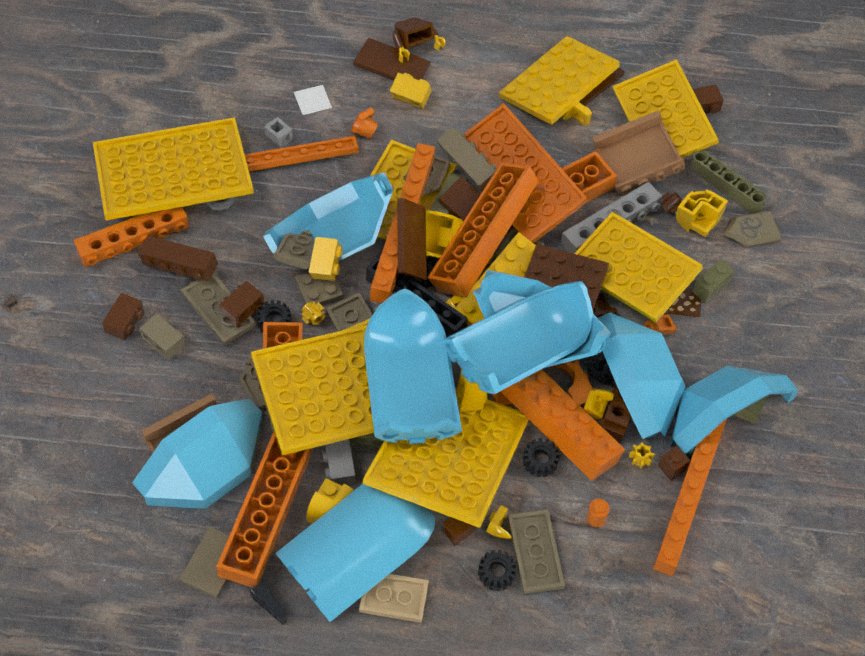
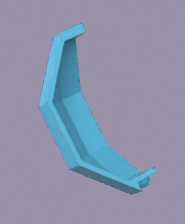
[263,172,393,261]
[473,270,611,368]
[598,313,686,439]
[670,366,798,458]
[132,399,263,509]

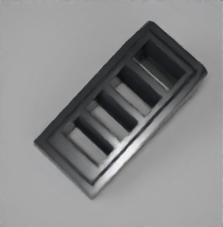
[250,582,287,625]

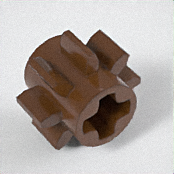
[661,192,683,214]

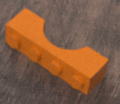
[548,359,596,409]

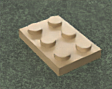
[359,574,429,623]

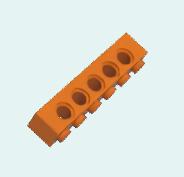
[73,207,189,267]

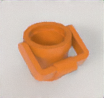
[350,107,378,139]

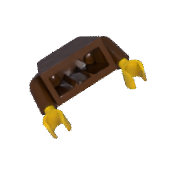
[393,18,445,63]

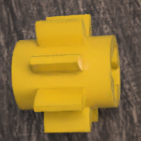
[301,302,325,325]
[629,442,655,469]

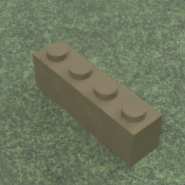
[437,127,497,192]

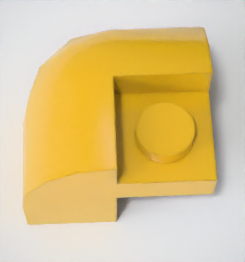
[676,189,728,237]
[306,478,354,524]

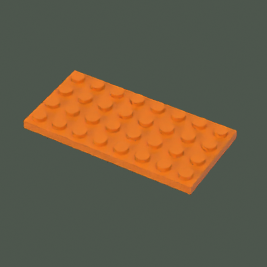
[464,103,589,244]

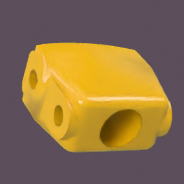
[426,210,463,258]

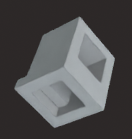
[264,117,293,149]

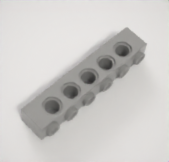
[561,182,662,253]

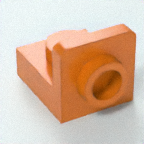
[643,314,677,335]

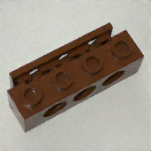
[598,385,632,444]

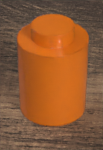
[586,499,610,527]

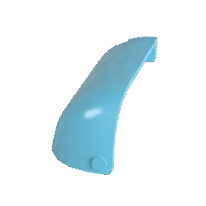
[441,281,593,394]
[364,289,462,444]
[276,484,435,622]

